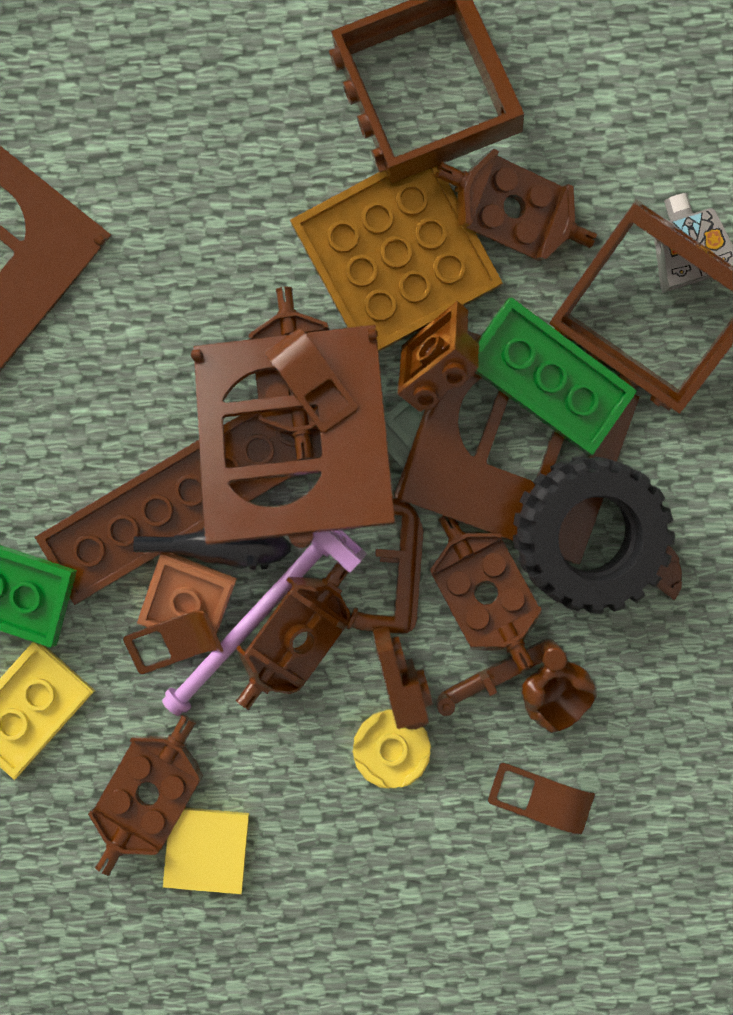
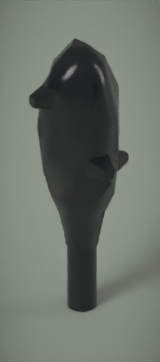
[134,529,291,570]

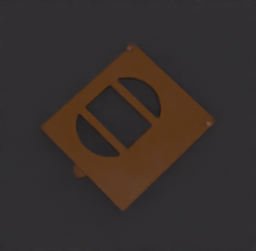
[0,146,111,371]
[191,325,395,548]
[393,331,640,565]

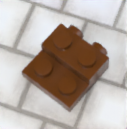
[397,301,479,412]
[373,625,433,730]

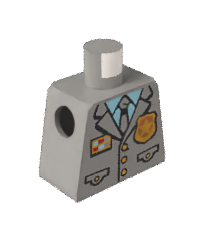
[654,193,733,293]

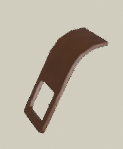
[263,328,357,432]
[123,610,224,674]
[488,763,595,835]

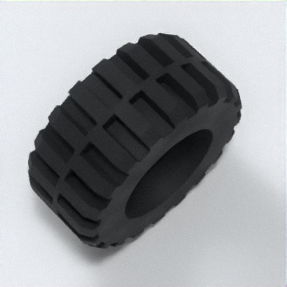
[513,456,675,614]

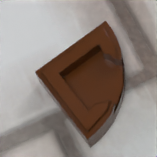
[656,545,682,601]

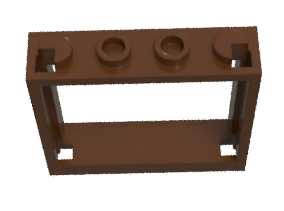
[328,0,524,184]
[549,199,733,414]

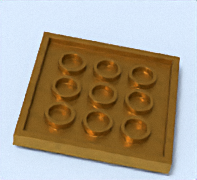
[290,165,503,352]

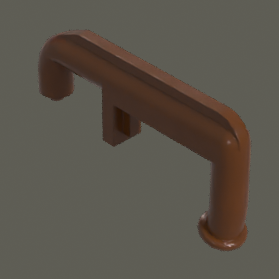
[346,498,423,634]
[436,638,567,716]

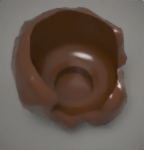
[521,661,597,733]

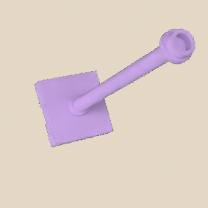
[162,530,367,716]

